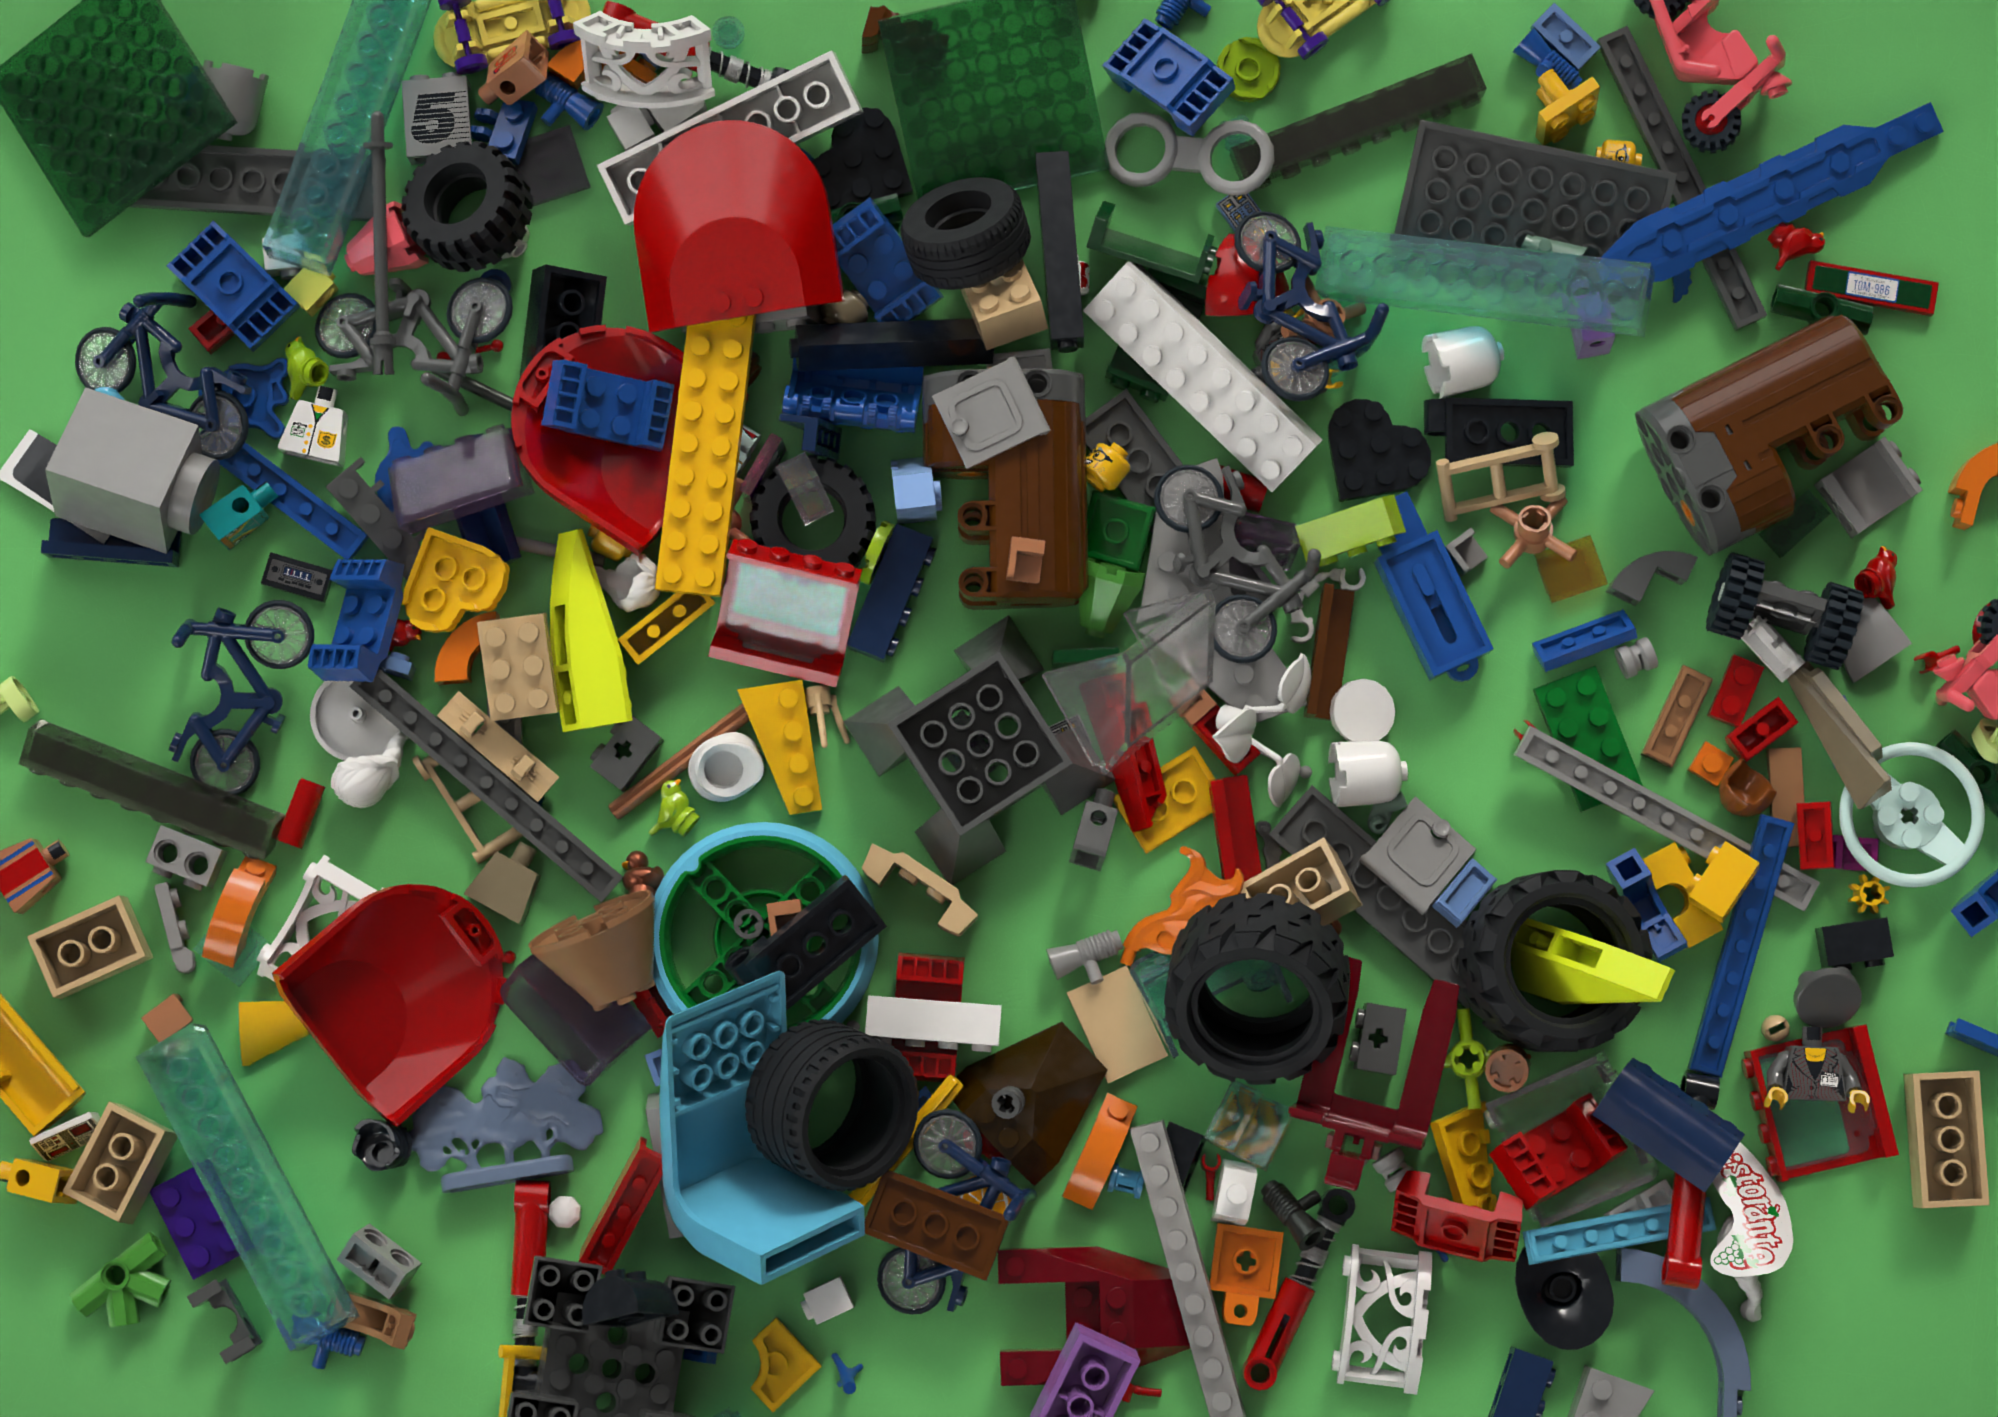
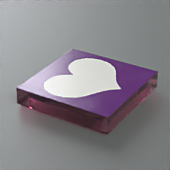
[739,433,786,506]

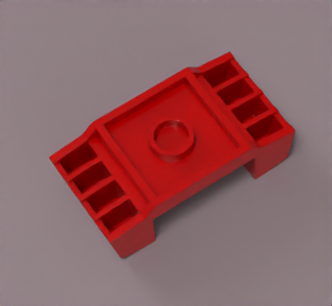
[891,952,965,1083]
[1489,1092,1628,1211]
[1391,1170,1523,1262]

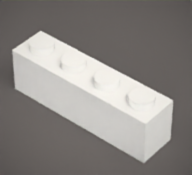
[865,996,1001,1052]

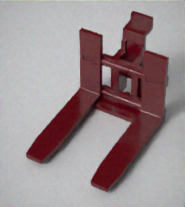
[1288,957,1460,1191]

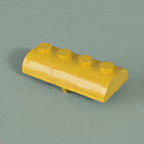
[0,993,86,1136]

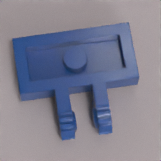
[471,100,538,165]

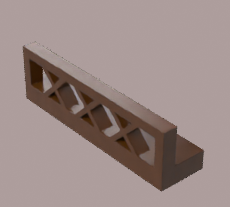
[1303,583,1355,721]

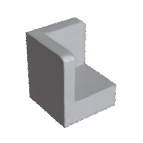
[1445,528,1488,578]

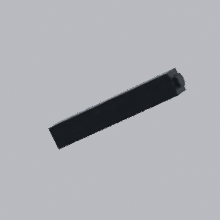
[1035,151,1084,353]
[789,318,994,371]

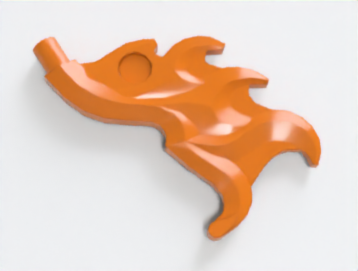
[1120,846,1244,967]

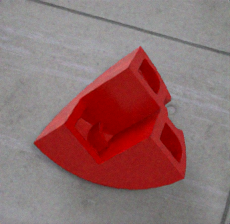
[1205,233,1289,316]

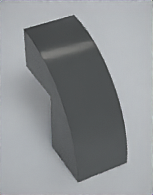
[1606,551,1698,606]

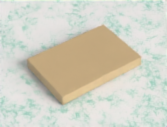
[1066,965,1168,1083]

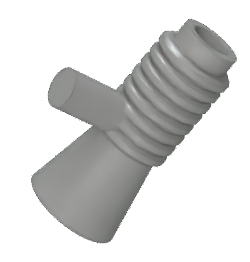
[1046,930,1123,985]

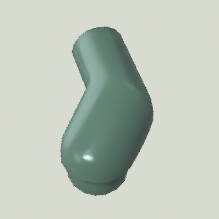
[1367,791,1408,834]

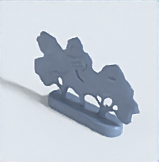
[409,1057,604,1193]

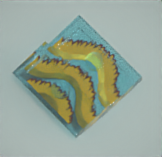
[1204,1080,1293,1172]

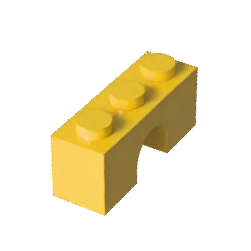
[1642,842,1724,950]

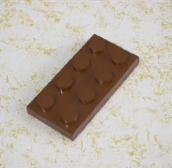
[865,1170,1010,1281]

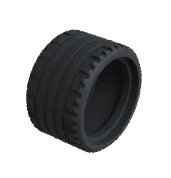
[745,1019,919,1192]

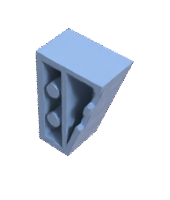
[891,457,942,524]

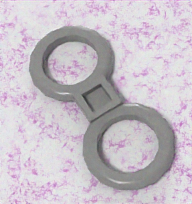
[1103,112,1275,196]

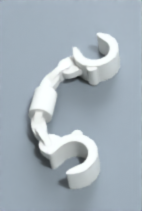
[1290,568,1366,644]

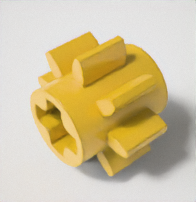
[1848,874,1890,914]

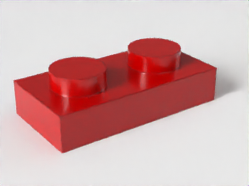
[1707,654,1764,728]
[1796,801,1835,870]

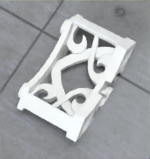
[573,11,715,108]
[257,855,384,982]
[1331,1244,1432,1395]

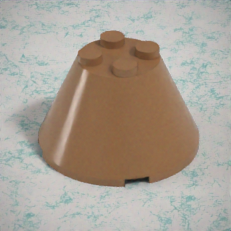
[528,890,656,1012]

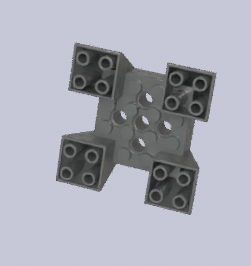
[843,615,1115,885]
[507,1256,735,1417]

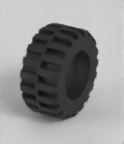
[401,141,533,272]
[750,455,876,585]

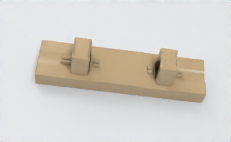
[437,691,559,803]

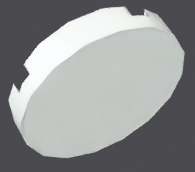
[1329,679,1395,742]

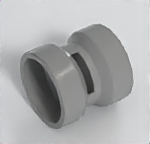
[1615,637,1658,679]
[1372,1147,1415,1193]

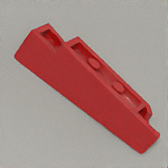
[1082,671,1167,832]

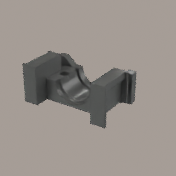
[187,1279,263,1364]

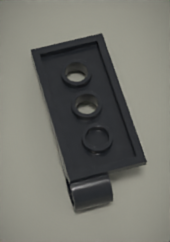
[1424,397,1574,468]
[724,875,887,1011]

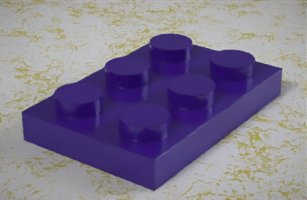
[150,1159,255,1280]

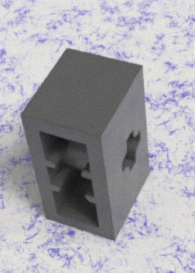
[590,716,664,792]
[1349,1002,1407,1076]

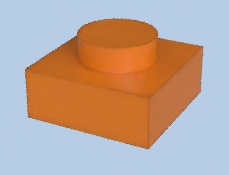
[1687,741,1734,787]

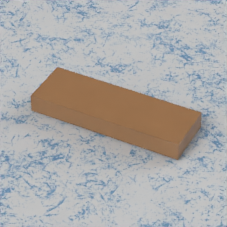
[1641,665,1713,768]
[1766,747,1805,847]

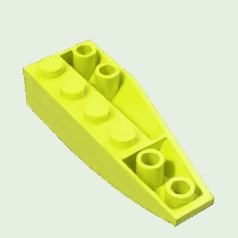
[550,529,633,732]
[1510,918,1675,1005]

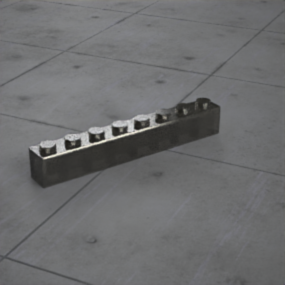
[1229,53,1487,191]
[19,719,285,860]

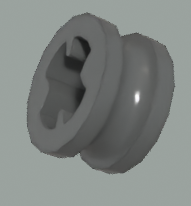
[733,909,764,940]
[992,1086,1025,1119]

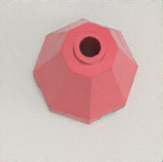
[344,201,429,276]

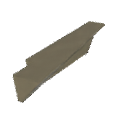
[1787,661,1892,809]

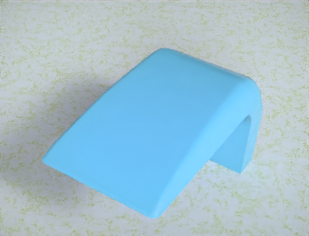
[659,971,865,1285]

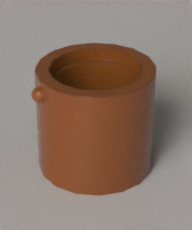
[1485,1043,1531,1093]

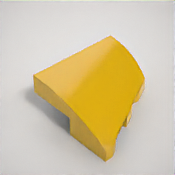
[239,1001,310,1066]

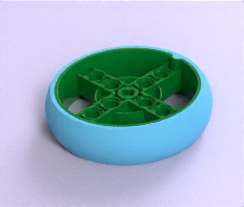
[653,822,879,1030]

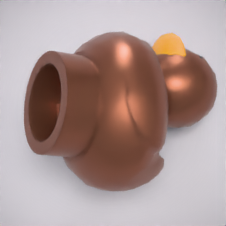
[621,851,665,896]

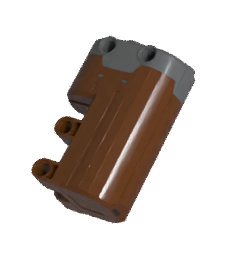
[1635,315,1903,555]
[922,368,1089,610]

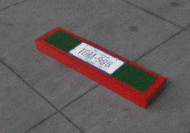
[1804,260,1939,316]

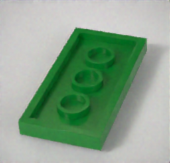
[1533,666,1643,812]

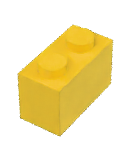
[1687,841,1760,924]

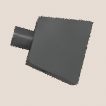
[1069,788,1118,871]

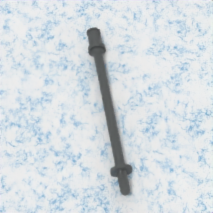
[363,111,396,375]

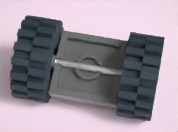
[1706,552,1864,670]

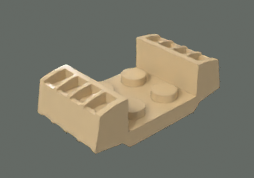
[862,843,978,937]

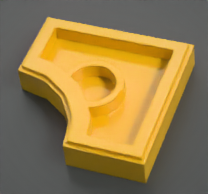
[750,1317,822,1413]

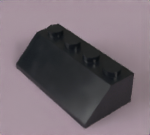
[519,264,607,380]

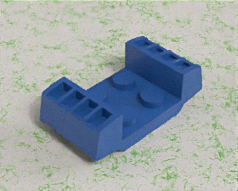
[1102,18,1235,137]
[833,197,944,322]
[166,220,300,352]
[541,360,674,452]
[308,559,405,682]

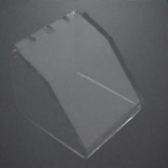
[1042,588,1216,774]

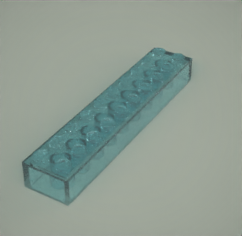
[262,0,431,276]
[1315,226,1655,337]
[136,1023,360,1351]

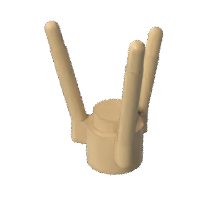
[804,685,850,748]

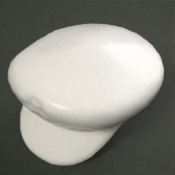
[688,732,764,802]

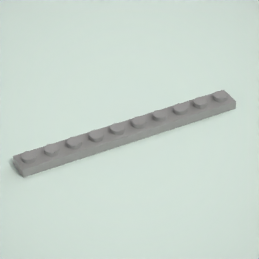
[1513,726,1820,911]
[1130,1120,1247,1417]

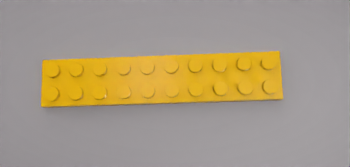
[655,315,756,597]

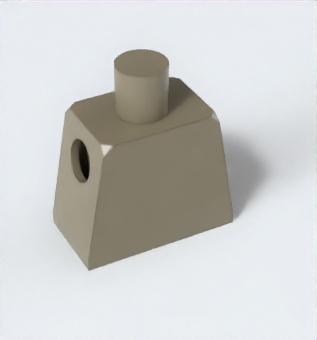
[464,841,541,926]

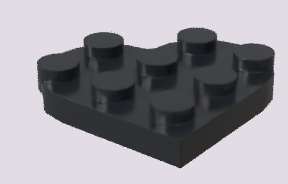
[812,107,913,210]
[1328,399,1431,502]

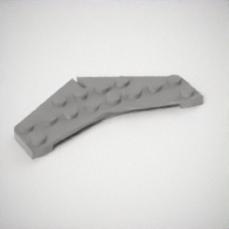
[1138,458,1307,723]

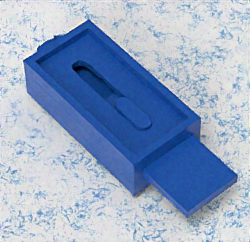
[1374,491,1494,682]

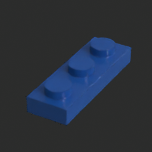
[1532,609,1637,672]

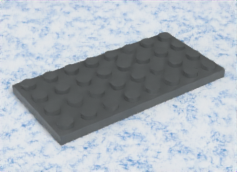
[1391,119,1677,302]

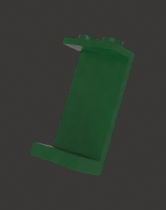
[1087,201,1218,283]
[1105,268,1207,403]

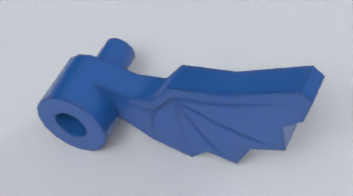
[1672,269,1692,303]

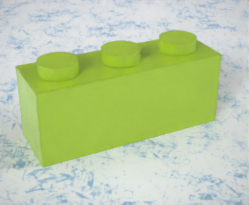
[1295,494,1406,567]

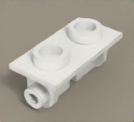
[1741,615,1805,683]

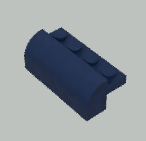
[1592,1058,1745,1192]

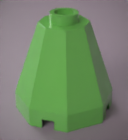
[1079,557,1145,638]

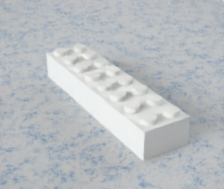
[597,50,863,226]
[1083,261,1323,492]

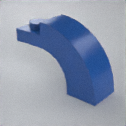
[1606,848,1688,963]
[1951,869,1998,937]

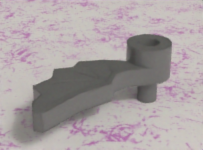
[1255,820,1283,870]

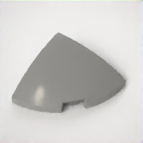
[1843,598,1912,683]

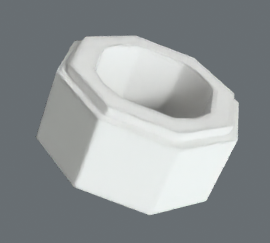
[549,1196,581,1228]

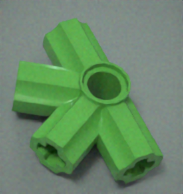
[69,1232,171,1327]

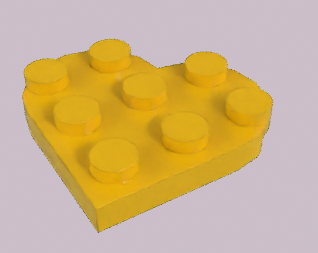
[402,527,510,633]

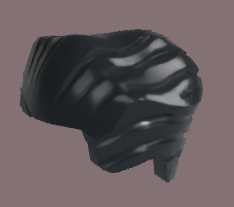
[352,1119,412,1171]

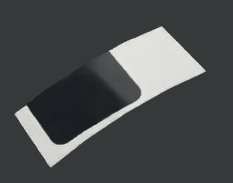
[0,429,110,544]

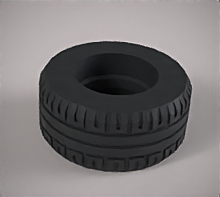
[900,177,1031,290]

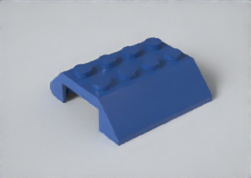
[782,358,924,433]

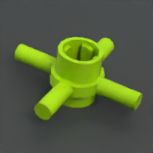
[1443,1009,1493,1110]

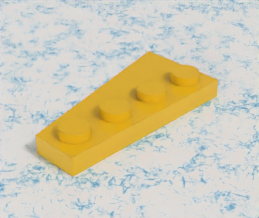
[737,679,822,815]
[1430,1101,1497,1212]

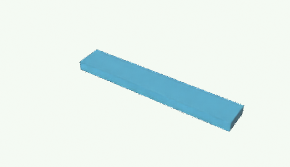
[1522,1197,1717,1265]

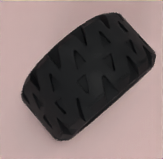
[1459,870,1653,1052]
[1164,893,1350,1085]

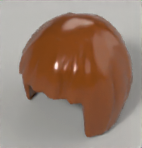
[1719,759,1777,817]

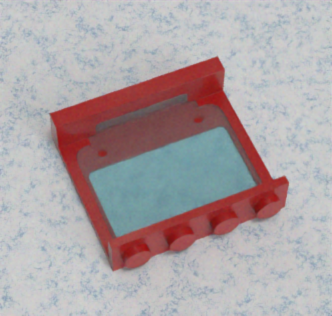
[708,539,863,687]
[1741,1024,1899,1182]

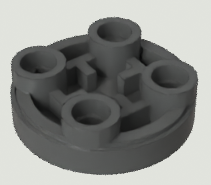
[1793,967,1862,1028]

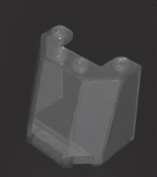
[1484,1050,1659,1228]

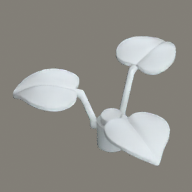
[1212,653,1311,808]

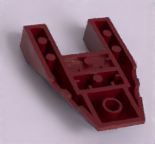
[998,1246,1190,1386]

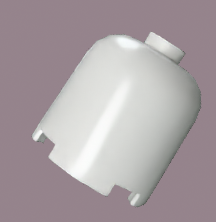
[1422,326,1504,399]
[1328,741,1408,807]

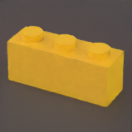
[618,593,715,666]

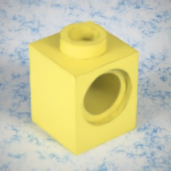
[284,261,339,317]

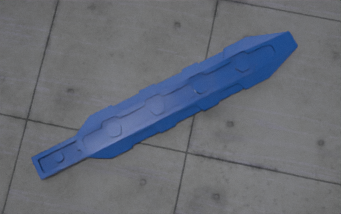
[1594,102,1944,286]

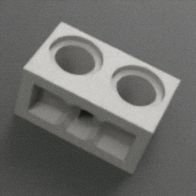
[145,825,228,891]
[337,1223,422,1300]

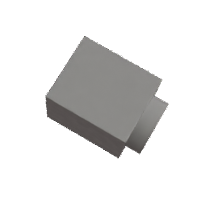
[45,387,220,554]

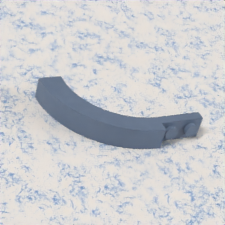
[1615,1248,1751,1417]

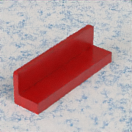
[1208,775,1262,894]
[579,1137,663,1275]

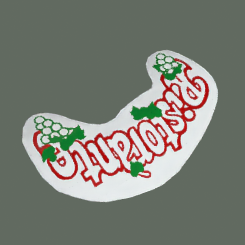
[1710,1142,1793,1277]

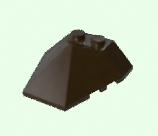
[953,1022,1108,1186]

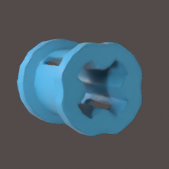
[1107,1163,1144,1199]

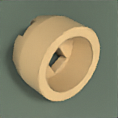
[1761,1015,1790,1042]

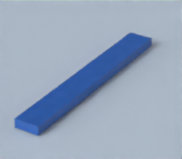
[1688,814,1794,1078]

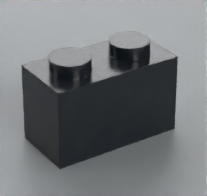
[1815,917,1894,970]

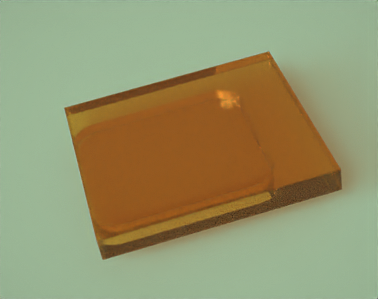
[1534,535,1608,603]

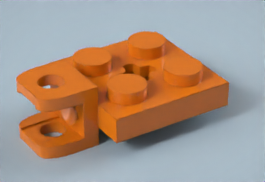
[1209,1223,1284,1326]

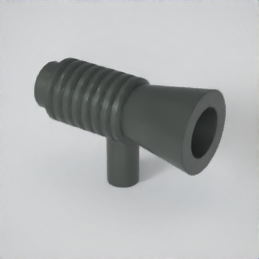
[1261,1180,1326,1251]

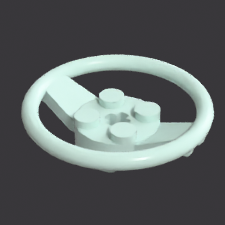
[1839,742,1985,888]

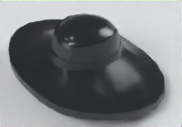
[1515,1246,1614,1350]

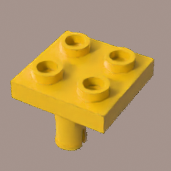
[1536,69,1600,145]

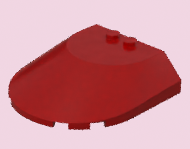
[633,120,845,333]
[511,324,748,556]
[272,884,507,1126]

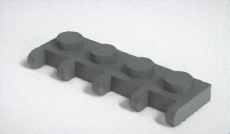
[326,457,426,580]

